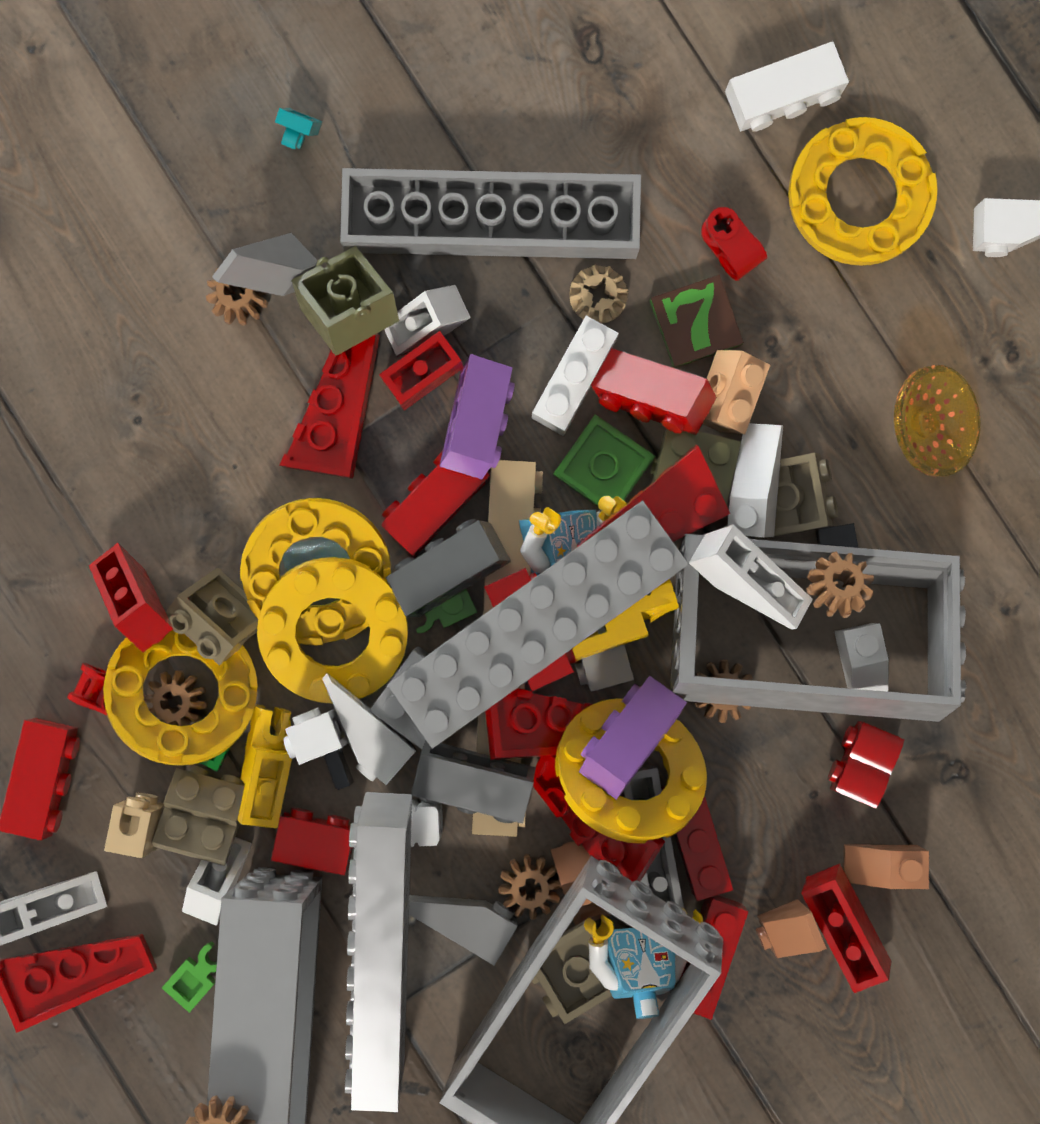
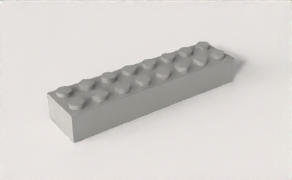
[340,168,641,259]
[387,500,689,749]
[345,792,412,1112]

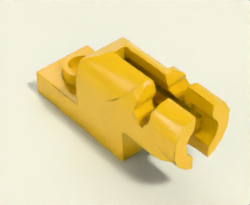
[572,579,679,660]
[237,704,292,828]

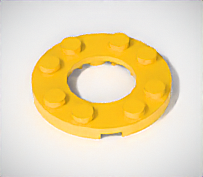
[788,117,937,266]
[240,498,391,646]
[257,557,408,704]
[103,630,258,765]
[555,699,707,843]

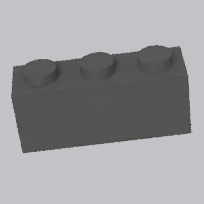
[385,519,511,617]
[411,740,536,824]

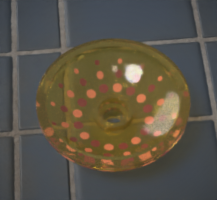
[894,365,981,477]

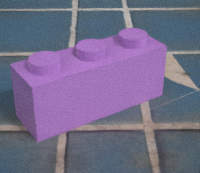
[440,354,515,479]
[579,676,687,800]

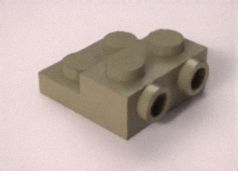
[755,453,838,540]
[166,567,258,666]
[152,765,244,866]
[526,917,612,1024]

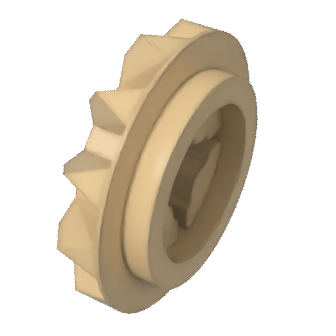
[569,265,628,324]

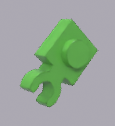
[416,589,477,633]
[162,941,217,1013]

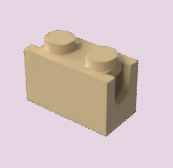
[104,793,164,858]

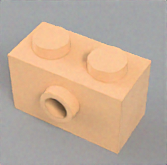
[703,350,770,434]

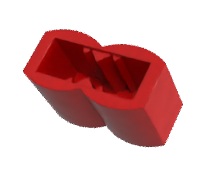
[828,721,905,808]

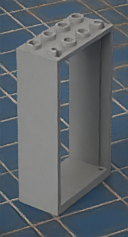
[670,534,966,722]
[439,856,723,1124]
[207,867,323,1124]

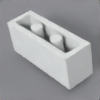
[725,41,849,132]
[532,315,619,436]

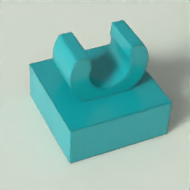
[275,108,322,149]

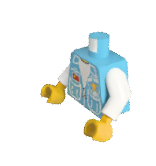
[519,496,627,576]
[584,908,703,1019]

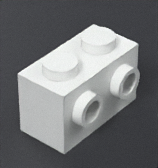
[283,708,349,765]

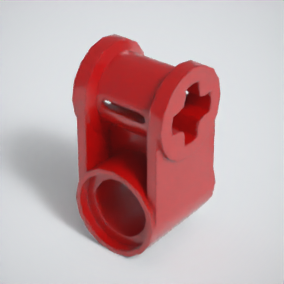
[701,207,767,281]
[67,663,144,716]

